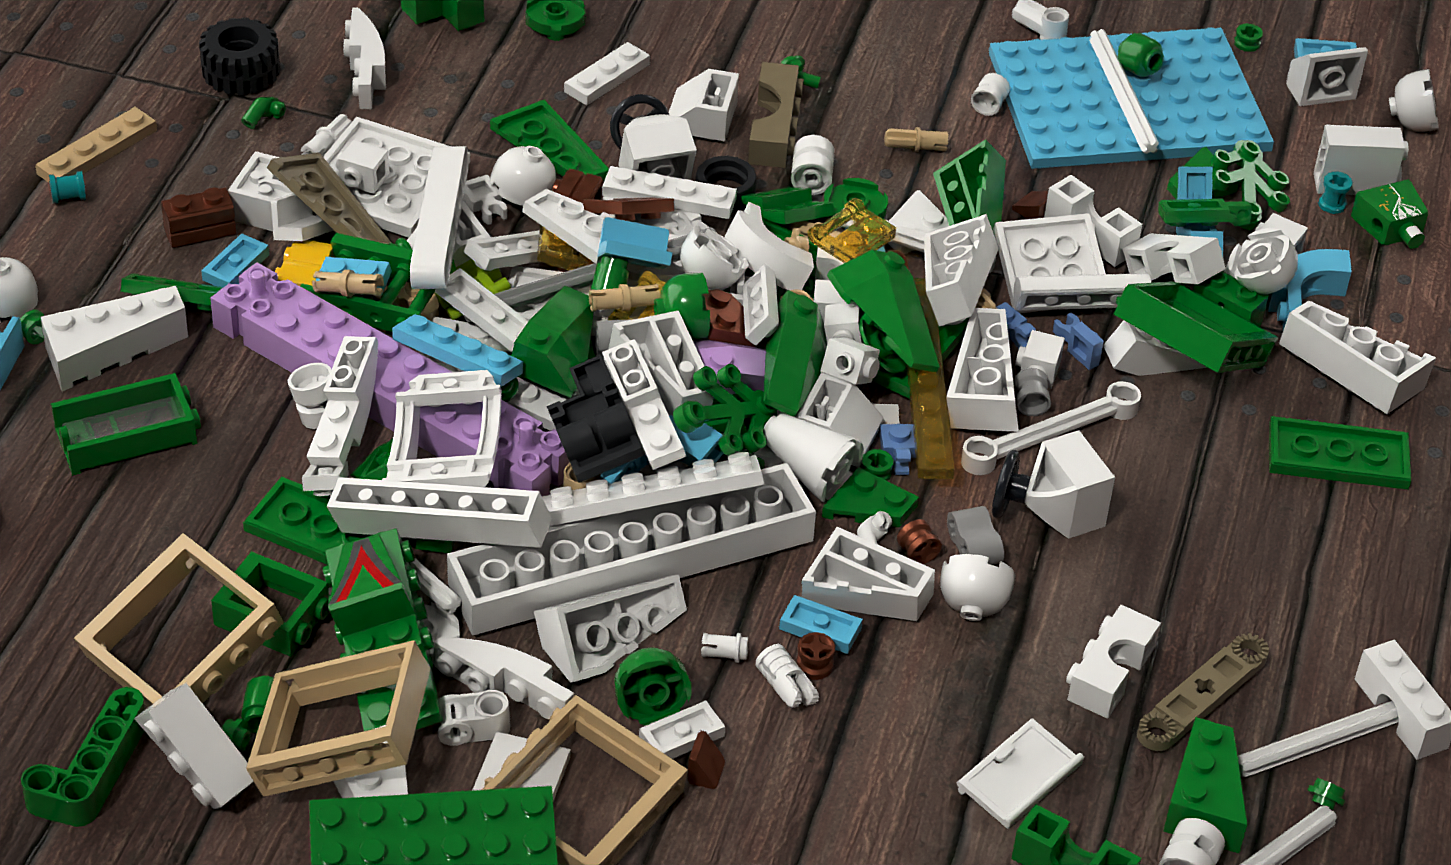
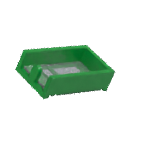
[51,373,201,476]

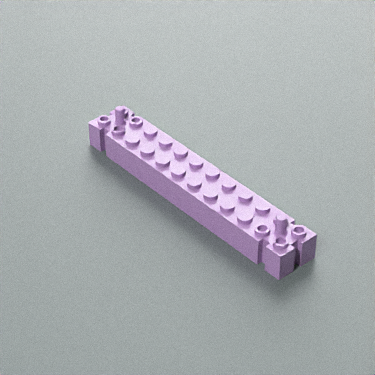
[210,262,569,496]

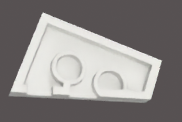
[522,189,614,264]

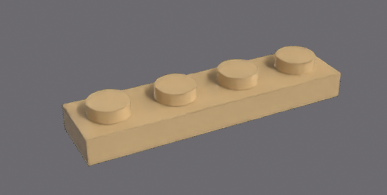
[35,107,157,183]

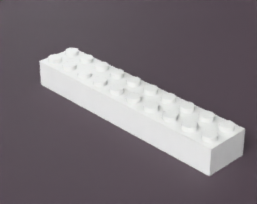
[447,463,816,636]

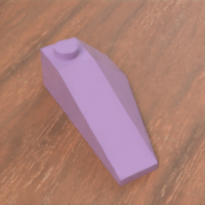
[693,340,766,399]

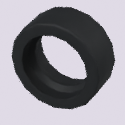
[695,156,757,213]

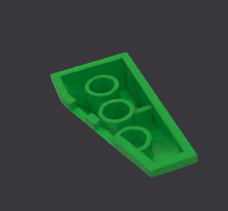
[763,290,827,417]

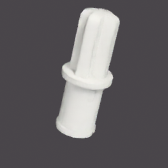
[301,114,352,156]

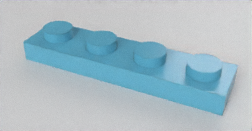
[393,314,523,387]

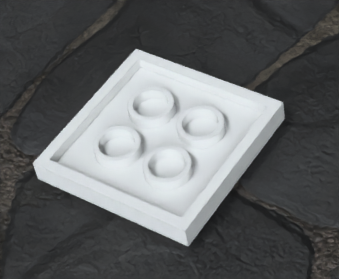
[993,213,1106,313]

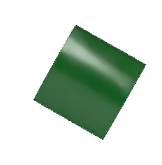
[741,187,834,224]

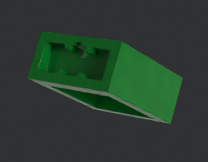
[211,551,329,657]

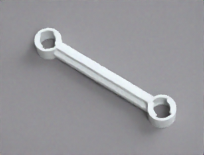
[961,381,1141,475]

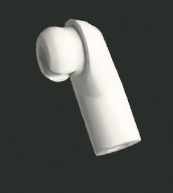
[857,511,892,544]

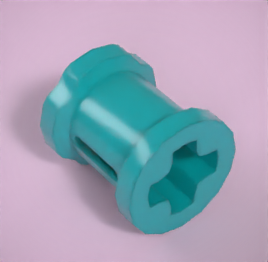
[49,171,86,204]
[1318,172,1353,214]

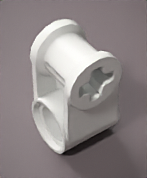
[438,690,511,746]

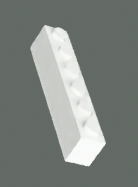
[327,477,552,548]

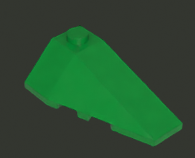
[827,250,940,372]
[511,285,594,398]

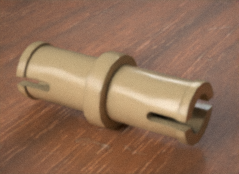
[312,270,384,297]
[589,284,660,312]

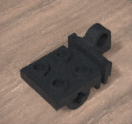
[547,355,645,483]

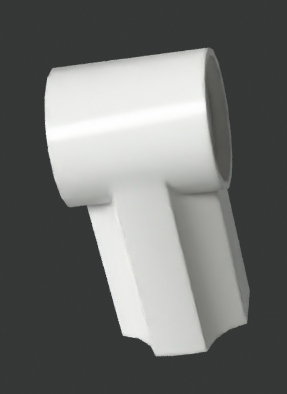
[1012,0,1069,40]

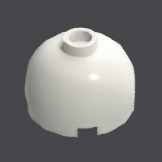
[1389,69,1439,132]
[490,146,556,206]
[680,226,749,290]
[1229,228,1298,294]
[0,257,38,323]
[940,554,1015,621]

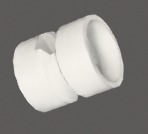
[791,135,835,195]
[288,363,331,429]
[1159,818,1225,865]

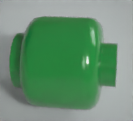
[1118,33,1164,77]

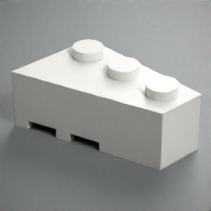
[134,683,253,809]

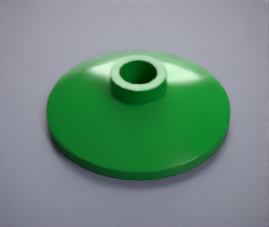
[859,317,907,374]

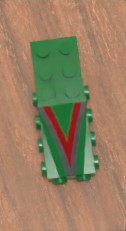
[323,528,443,731]

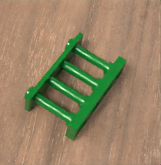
[300,233,457,332]

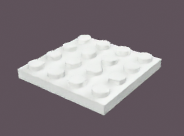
[323,116,470,237]

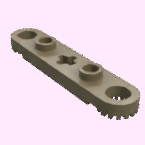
[1137,633,1269,751]

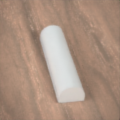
[1014,273,1151,310]

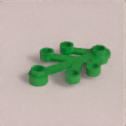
[1210,140,1290,230]
[673,364,777,456]

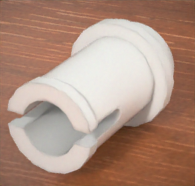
[701,633,748,663]

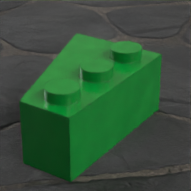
[933,139,1006,233]
[1163,717,1247,854]

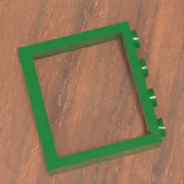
[1114,281,1278,373]

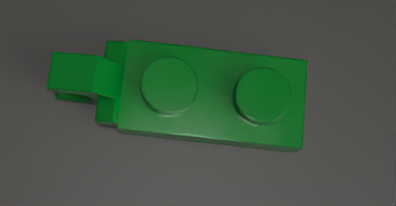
[1158,199,1252,227]

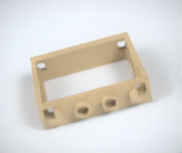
[74,533,284,707]
[246,640,430,797]
[481,695,688,865]

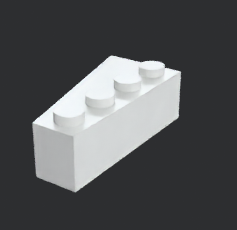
[924,214,999,327]
[41,286,188,392]

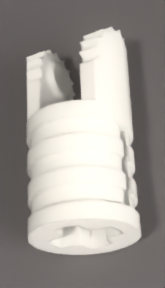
[755,644,820,708]

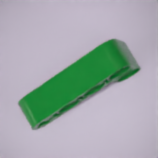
[21,687,145,827]

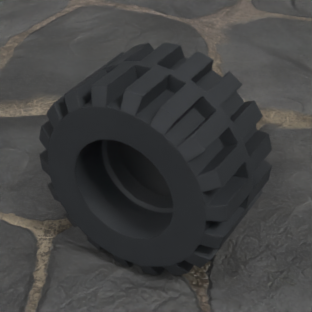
[199,17,280,95]

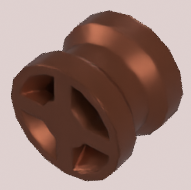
[897,519,942,564]
[796,632,835,680]

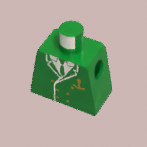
[1351,179,1428,249]

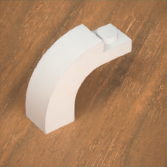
[724,202,814,290]

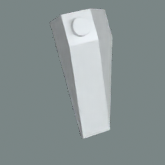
[533,574,687,682]

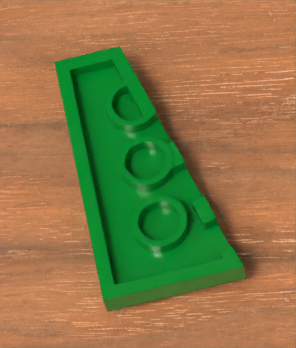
[490,100,609,182]

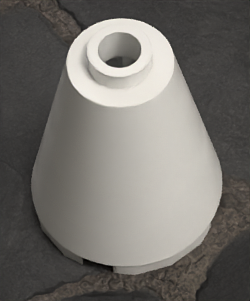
[763,413,864,502]

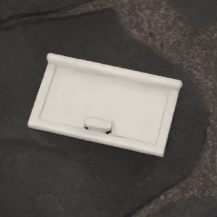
[957,719,1084,829]

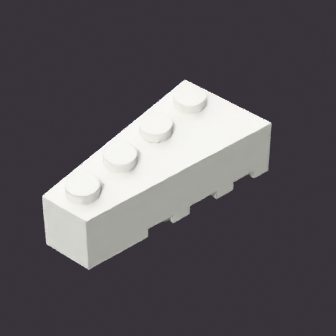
[1279,301,1436,414]
[946,308,1019,432]

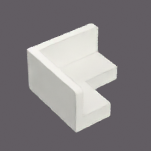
[228,151,293,231]

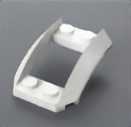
[382,370,502,487]

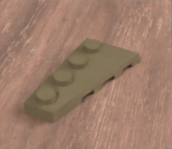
[267,153,391,244]

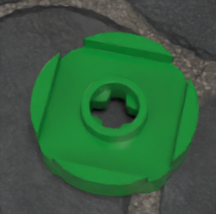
[525,0,586,41]
[824,178,888,228]

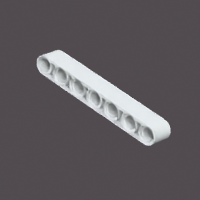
[410,146,468,289]

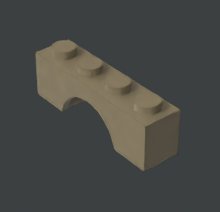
[748,62,804,168]

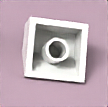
[1286,47,1368,106]

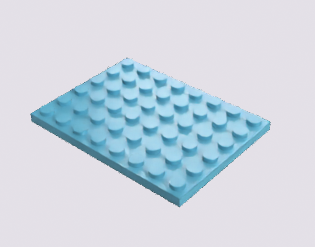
[989,28,1274,169]

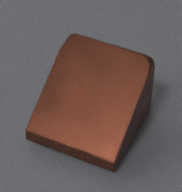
[1012,191,1048,219]
[687,730,725,789]

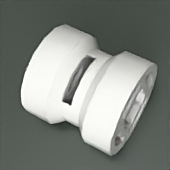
[971,73,1010,116]

